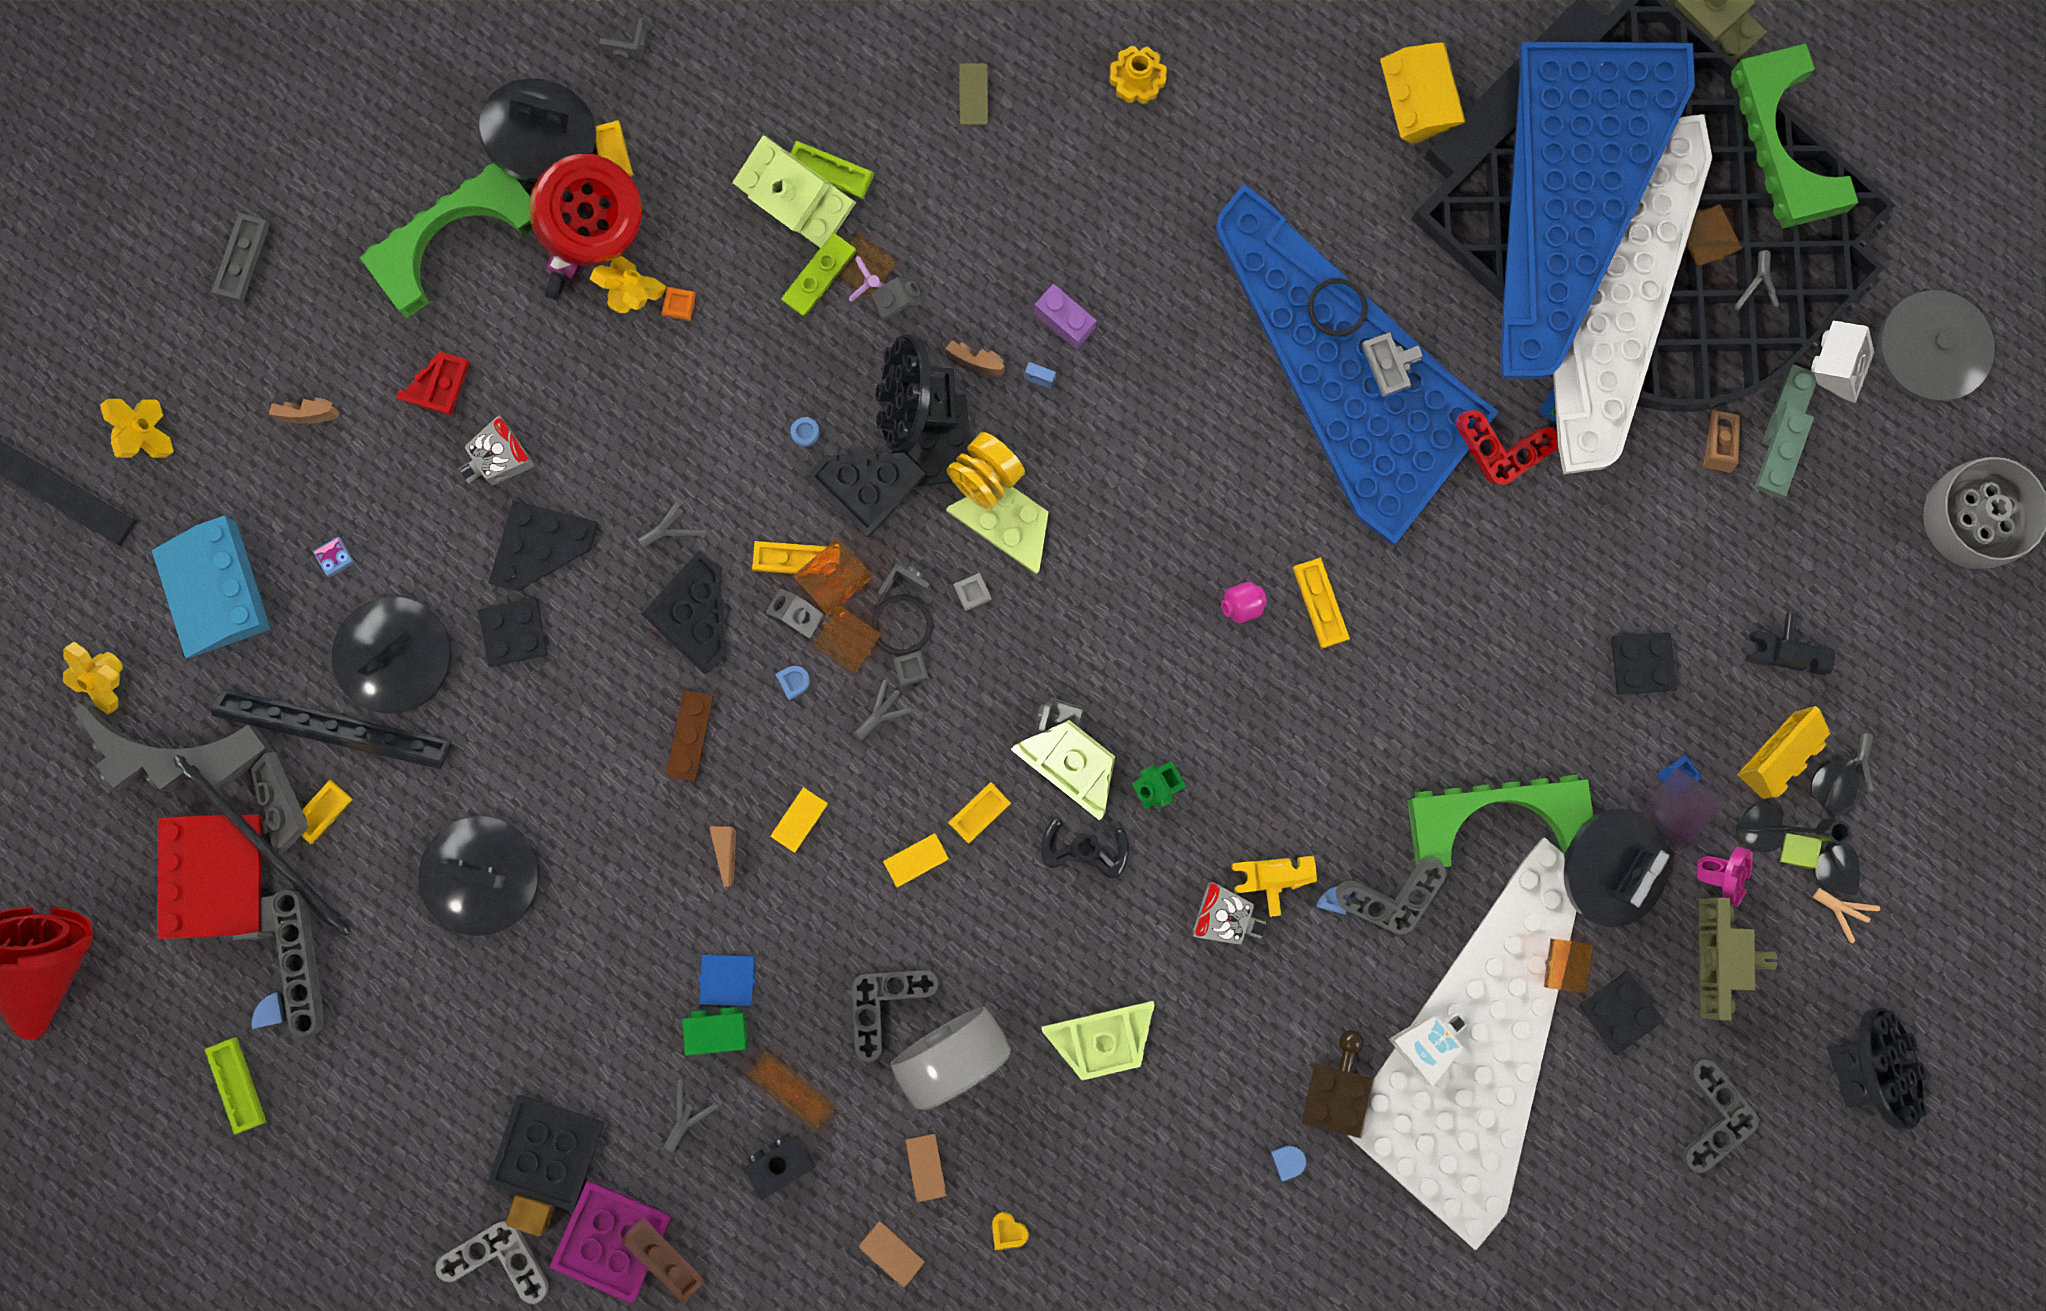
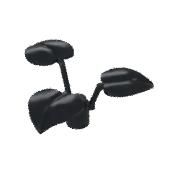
[1736,759,1860,895]

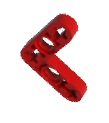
[1456,410,1558,485]

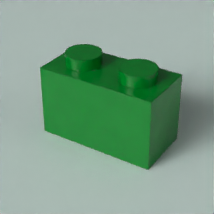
[682,1007,749,1056]

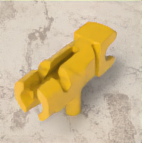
[1231,856,1317,917]

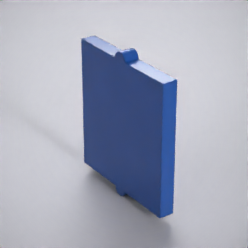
[698,955,756,1006]

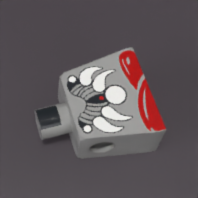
[459,415,535,485]
[1191,882,1266,945]

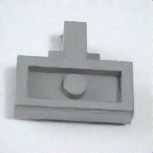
[1362,332,1423,397]

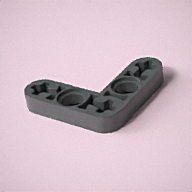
[1336,856,1446,935]
[852,970,939,1062]
[1682,1059,1759,1173]

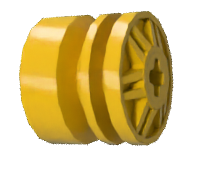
[947,432,1025,510]

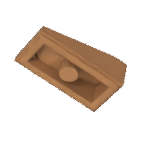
[1703,410,1741,473]
[710,826,736,888]
[906,1134,947,1202]

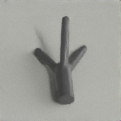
[1734,250,1779,310]
[638,501,707,548]
[855,680,911,739]
[1854,733,1874,793]
[664,1079,718,1152]

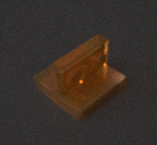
[793,538,872,617]

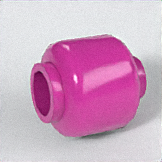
[1221,582,1267,623]

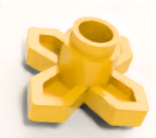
[590,256,667,313]
[100,399,174,458]
[63,642,123,715]

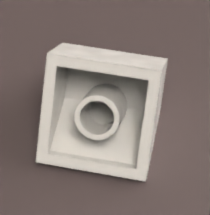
[1812,321,1874,403]

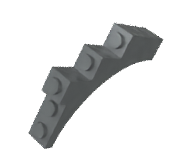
[72,703,274,792]

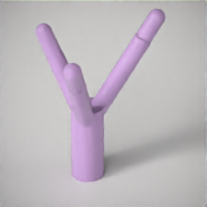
[849,256,885,302]

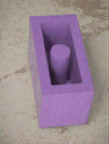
[1034,284,1097,350]

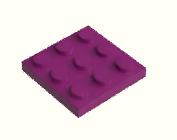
[549,1180,672,1304]

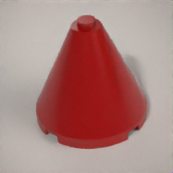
[0,907,93,1041]

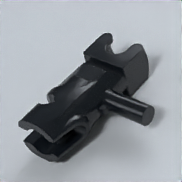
[1745,613,1835,676]

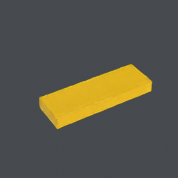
[752,541,842,577]
[1293,557,1350,649]

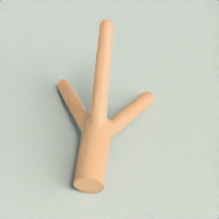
[1813,888,1880,943]

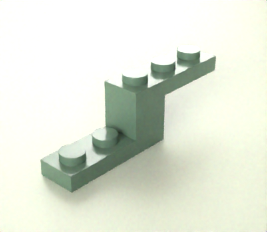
[1754,364,1817,499]

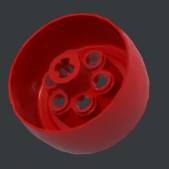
[529,154,642,267]

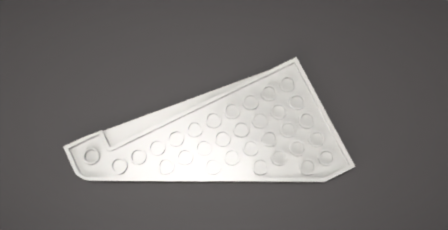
[1553,115,1712,474]
[1348,838,1576,1250]

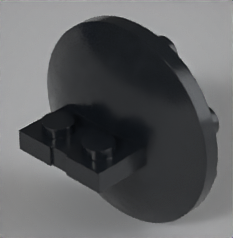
[479,78,596,183]
[875,334,957,452]
[331,597,452,714]
[1563,808,1669,927]
[418,816,540,936]
[1827,1007,1927,1130]

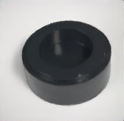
[545,270,566,300]

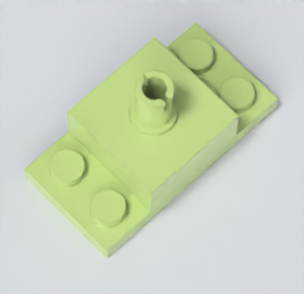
[732,135,856,248]

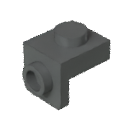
[871,277,922,319]
[1037,698,1085,732]

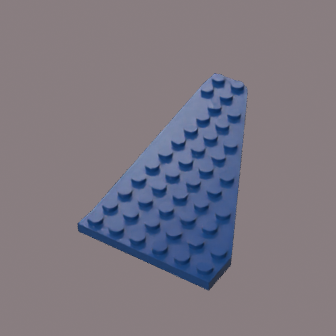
[1500,42,1695,379]
[1216,184,1499,546]

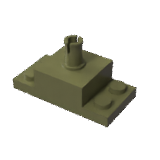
[1666,0,1767,62]
[1699,898,1777,1021]

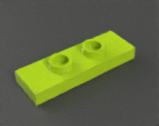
[790,141,874,201]
[781,232,857,318]
[205,1037,267,1135]

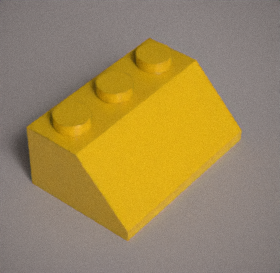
[1380,42,1466,144]
[1737,706,1831,799]

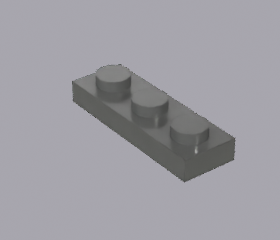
[211,213,270,303]

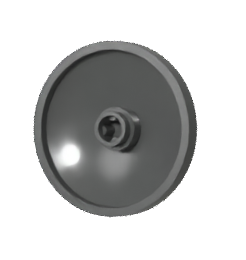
[1878,290,1995,403]

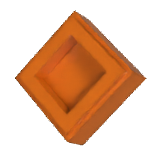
[661,287,696,321]

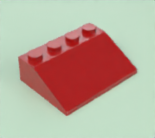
[158,815,261,939]

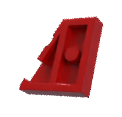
[396,352,470,416]

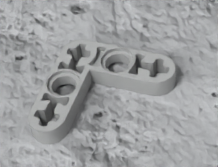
[436,1220,549,1304]

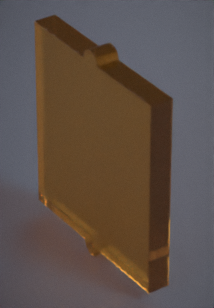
[1686,205,1742,267]
[838,233,898,299]
[813,605,882,674]
[1544,938,1593,993]

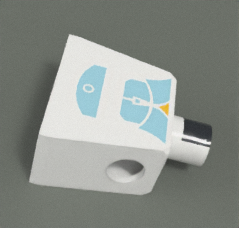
[1389,1013,1466,1086]

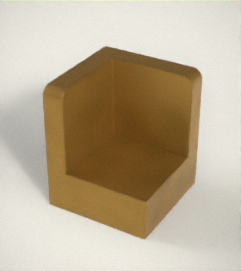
[506,1194,555,1237]

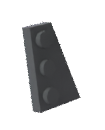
[251,752,309,856]

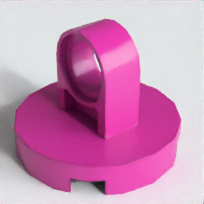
[1696,847,1753,907]

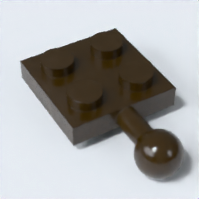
[1301,1030,1375,1139]

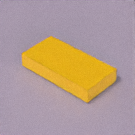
[595,120,633,176]
[301,780,354,844]
[948,782,1011,844]
[770,787,828,853]
[883,833,949,888]

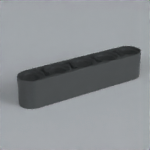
[272,890,324,1037]

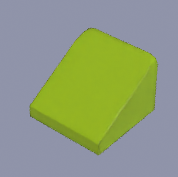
[1780,833,1822,869]

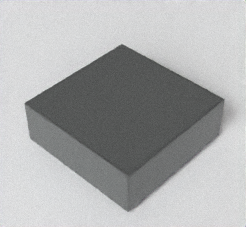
[893,651,929,687]

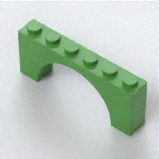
[1731,44,1859,229]
[360,163,533,319]
[1407,775,1593,868]

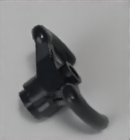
[1041,817,1129,878]

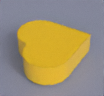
[992,1212,1028,1250]

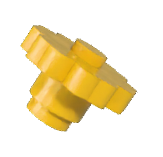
[1109,46,1167,104]

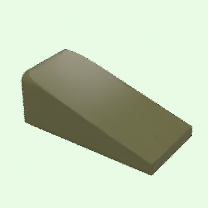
[959,63,988,125]

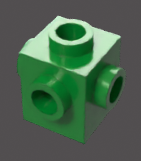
[1132,761,1186,809]

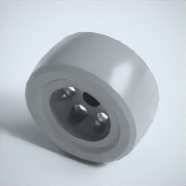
[1924,457,2046,569]
[891,1007,1011,1110]

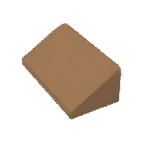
[859,1221,925,1288]

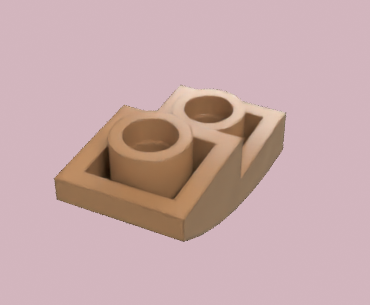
[945,340,1005,377]
[269,397,340,424]

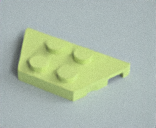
[946,486,1048,575]
[1011,720,1115,820]
[1041,1001,1154,1080]

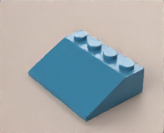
[152,516,271,659]

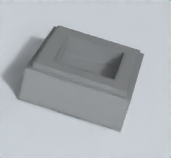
[953,573,992,611]

